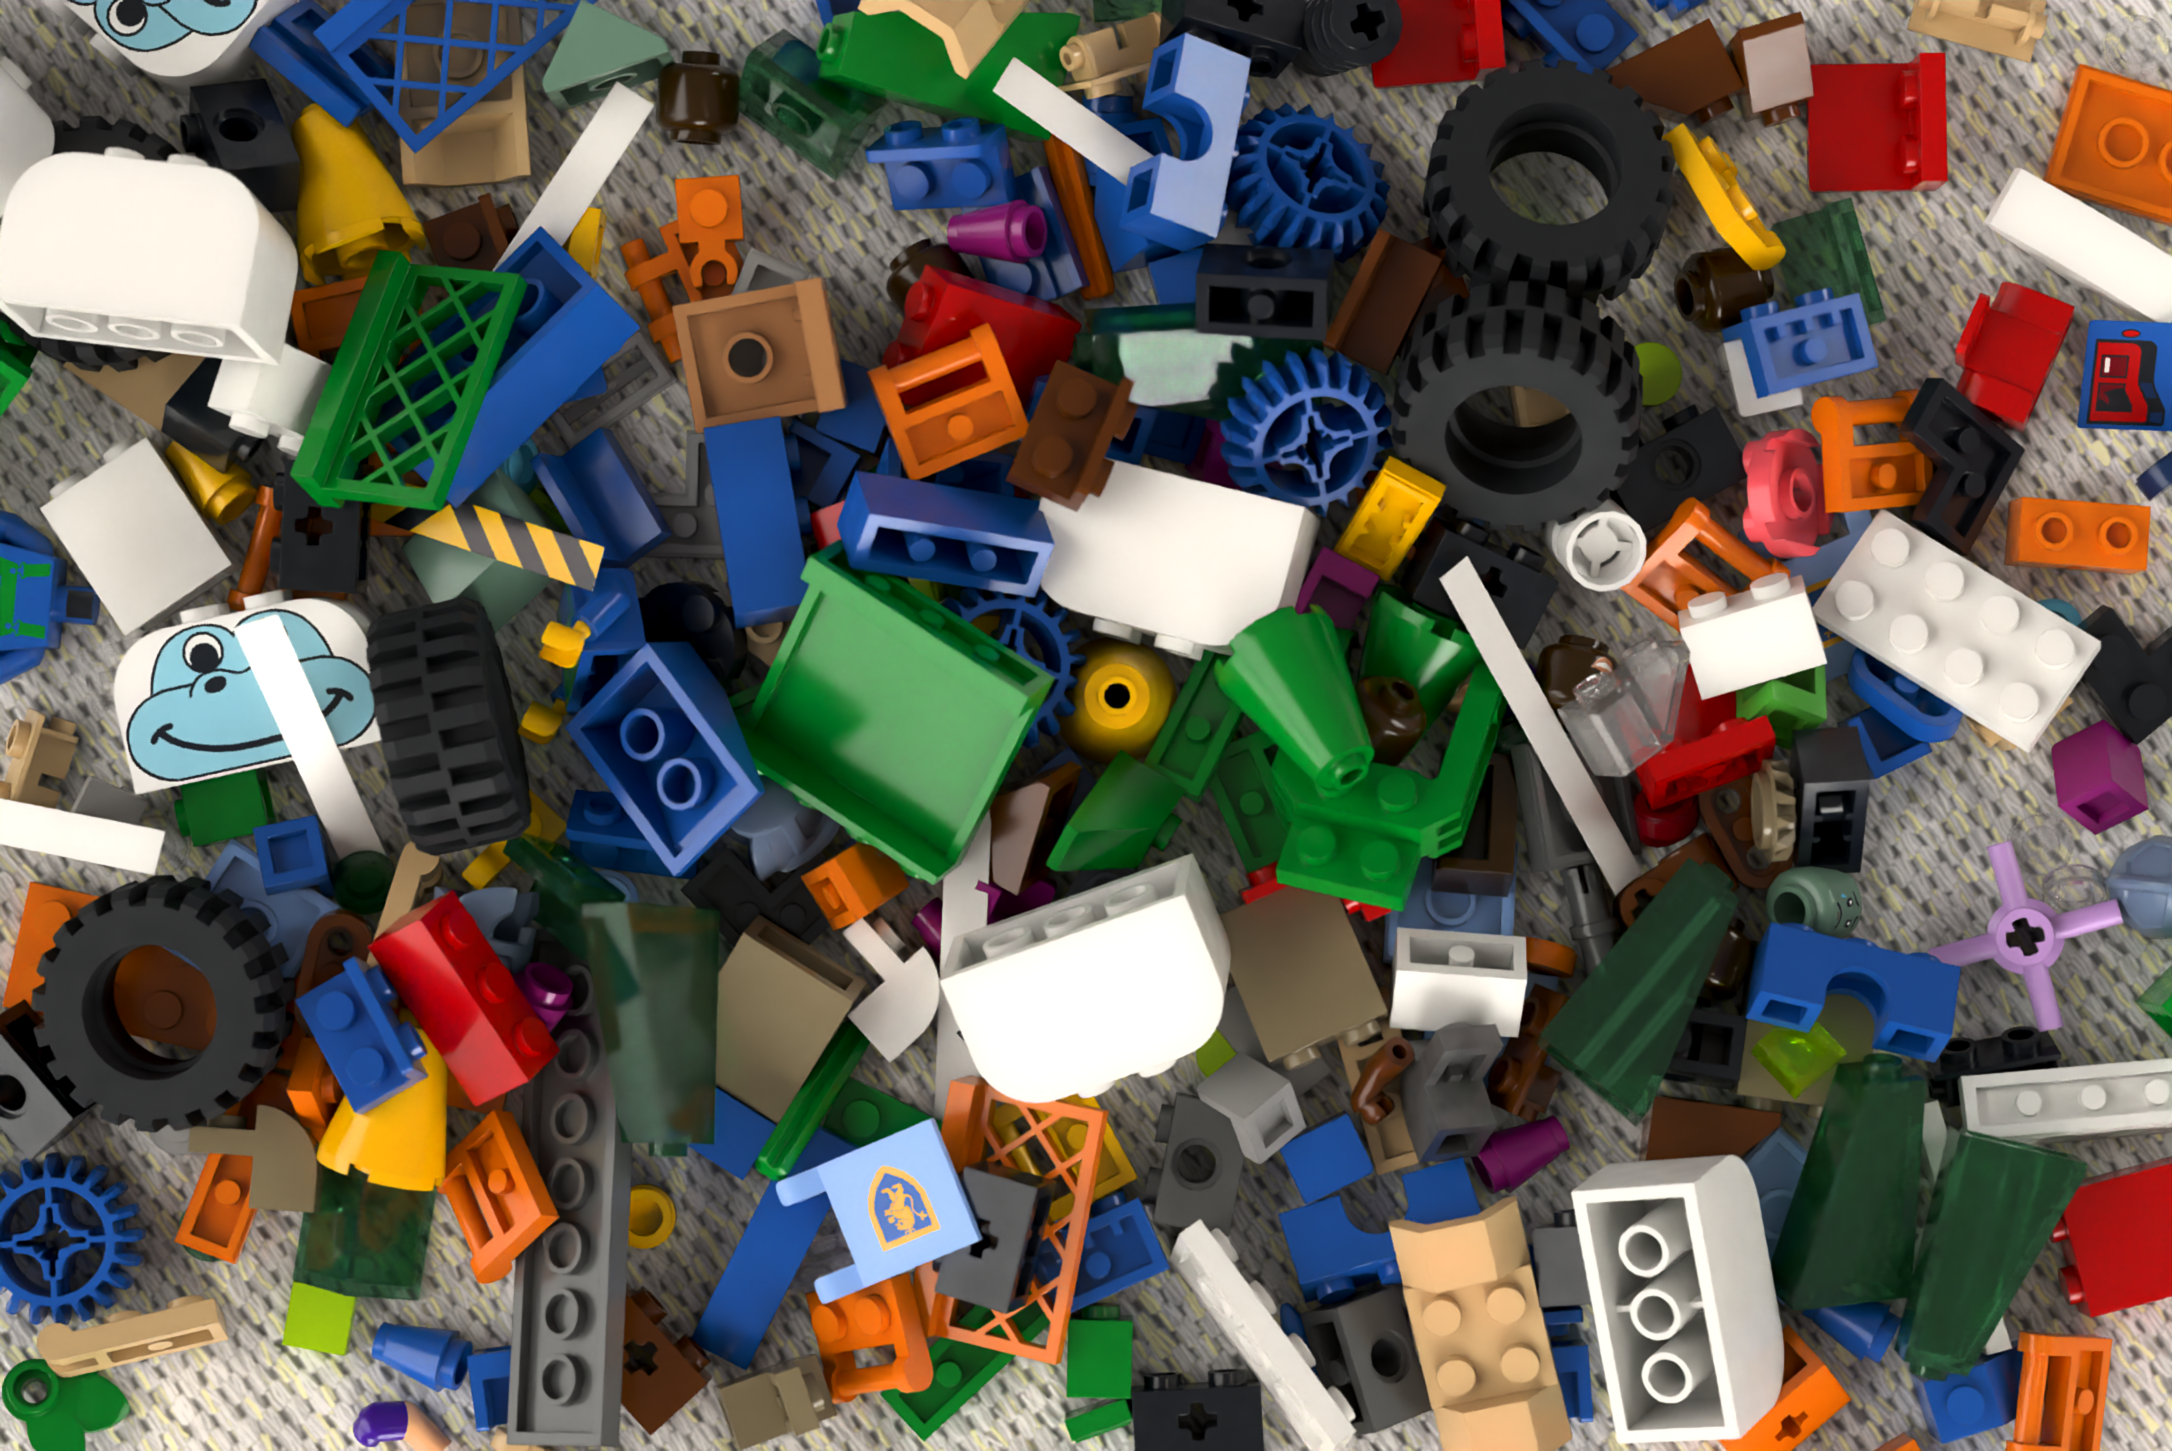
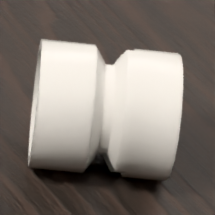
[1543,497,1646,592]

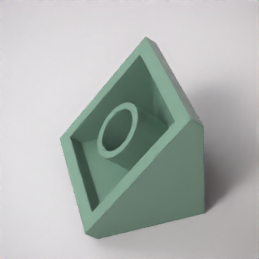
[542,0,676,112]
[401,467,569,633]

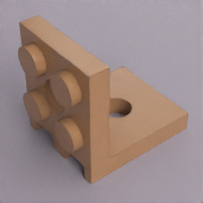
[672,277,849,433]

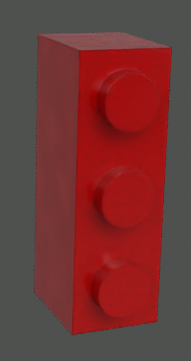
[367,890,560,1107]

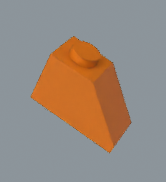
[801,841,910,931]

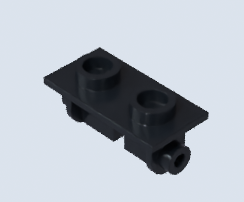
[1924,1026,2062,1108]

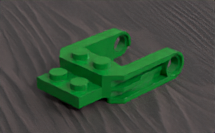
[1272,626,1508,912]

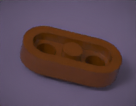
[1696,775,1793,889]
[294,910,374,1038]

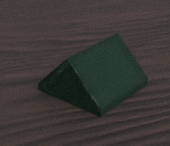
[739,29,887,181]
[292,1163,437,1301]

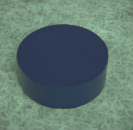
[2135,451,2172,502]

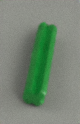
[755,1021,870,1182]

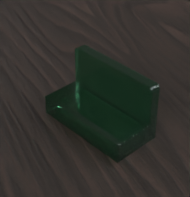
[1770,197,1886,329]
[503,833,627,962]

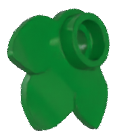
[2,1359,131,1451]

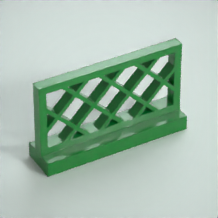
[290,250,528,511]

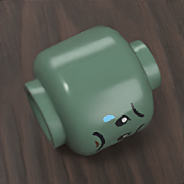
[1766,866,1862,939]

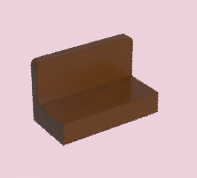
[1322,228,1444,376]

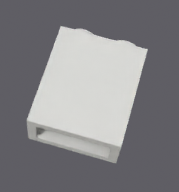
[39,436,242,639]

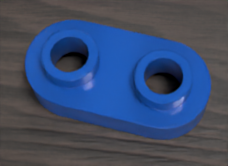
[1847,647,1963,743]

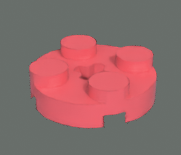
[1742,428,1834,559]

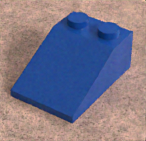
[564,642,765,877]

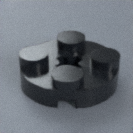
[638,581,747,691]

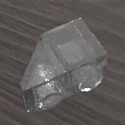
[1557,637,1690,777]

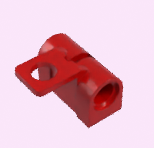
[1955,282,2075,434]

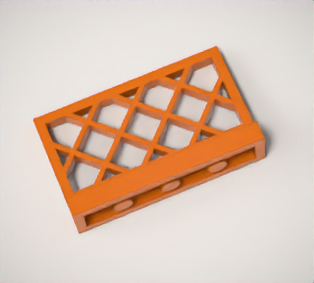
[912,1075,1109,1365]

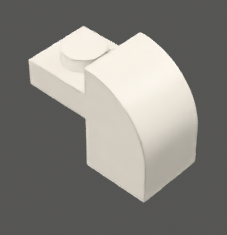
[842,916,940,1063]

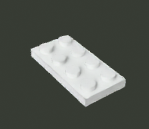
[1812,508,2101,753]
[1170,1219,1356,1451]

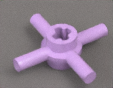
[1928,840,2123,1032]

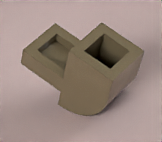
[188,1104,323,1213]
[713,1354,837,1451]

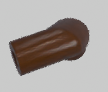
[1350,1037,1415,1126]

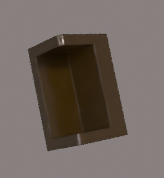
[1431,749,1518,897]

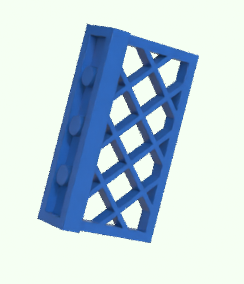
[313,0,599,154]

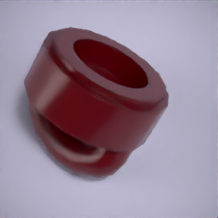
[1633,790,1699,848]

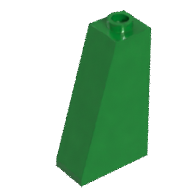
[816,11,1081,143]

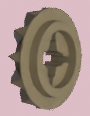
[1751,759,1797,862]

